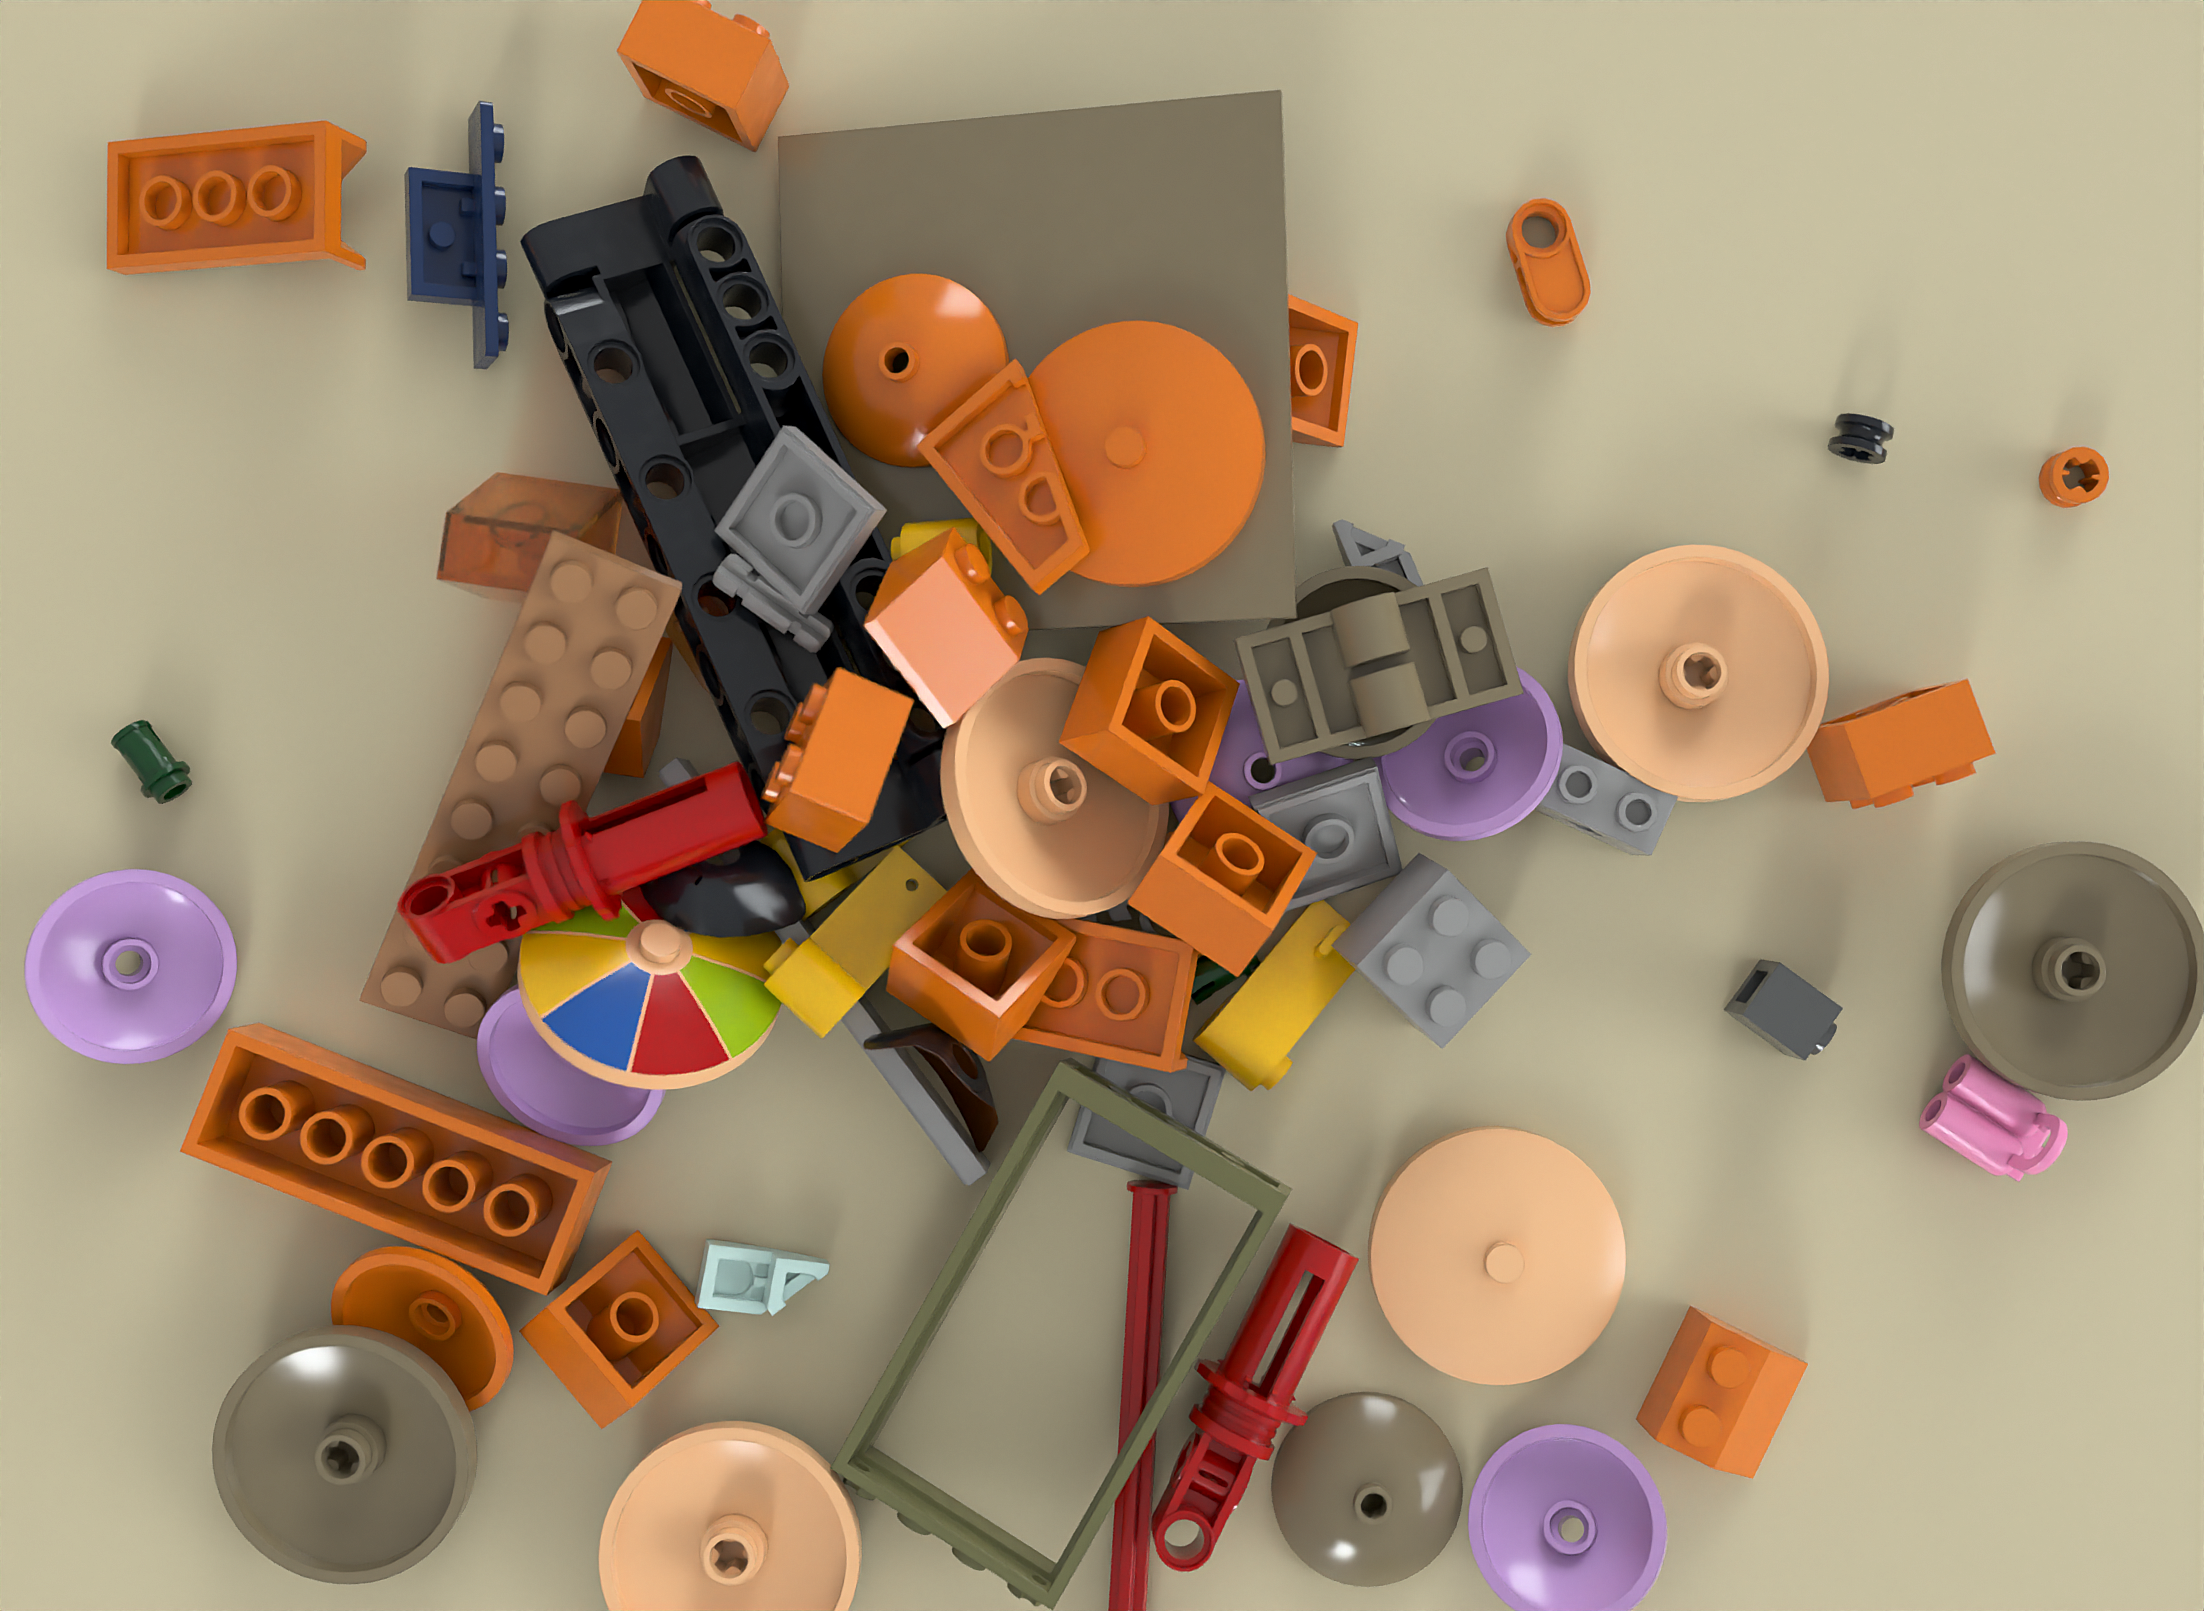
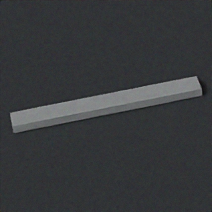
[658,758,990,1186]

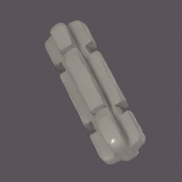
[712,554,834,653]

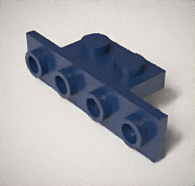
[404,101,509,369]

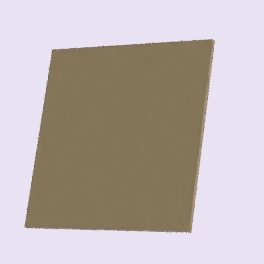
[778,90,1297,639]

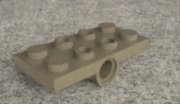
[1233,567,1524,766]

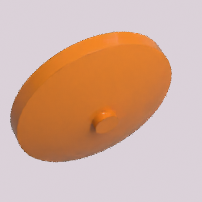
[1027,321,1266,587]

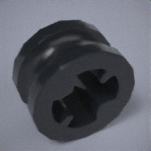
[1828,413,1894,464]

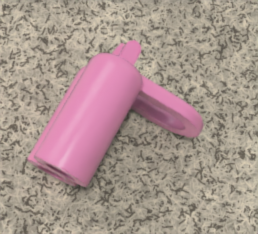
[1919,1054,2068,1182]

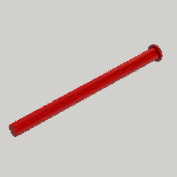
[1108,1180,1178,1611]

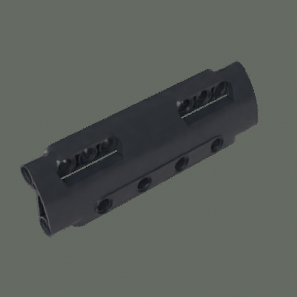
[520,155,948,883]

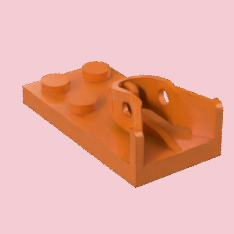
[107,120,367,275]
[1012,918,1203,1073]

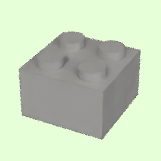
[1331,853,1531,1049]

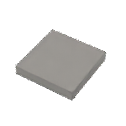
[714,426,887,615]
[1248,757,1403,912]
[1067,1053,1226,1190]

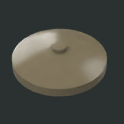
[1941,842,2204,1101]
[212,1325,477,1584]

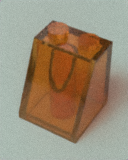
[436,472,623,604]

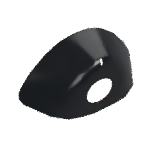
[639,840,806,937]
[863,1023,999,1153]

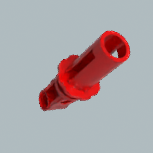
[397,761,768,964]
[1151,1223,1359,1572]

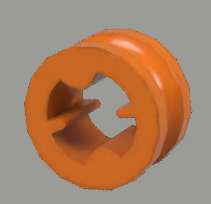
[2039,446,2109,508]

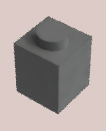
[1724,959,1843,1061]

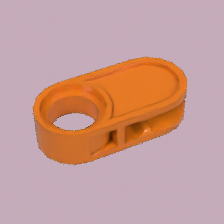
[1506,198,1591,327]

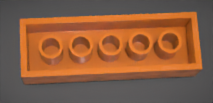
[180,1023,613,1296]

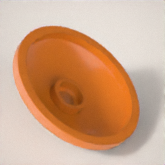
[822,274,1009,468]
[331,1246,514,1412]

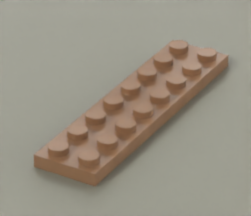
[359,530,682,1039]

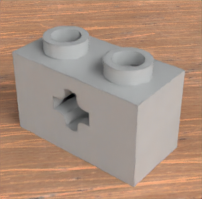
[1534,743,1678,855]

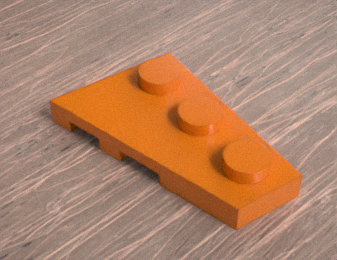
[916,358,1090,595]

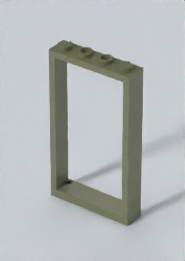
[830,1057,1292,1611]

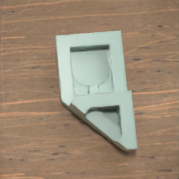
[694,1239,830,1316]

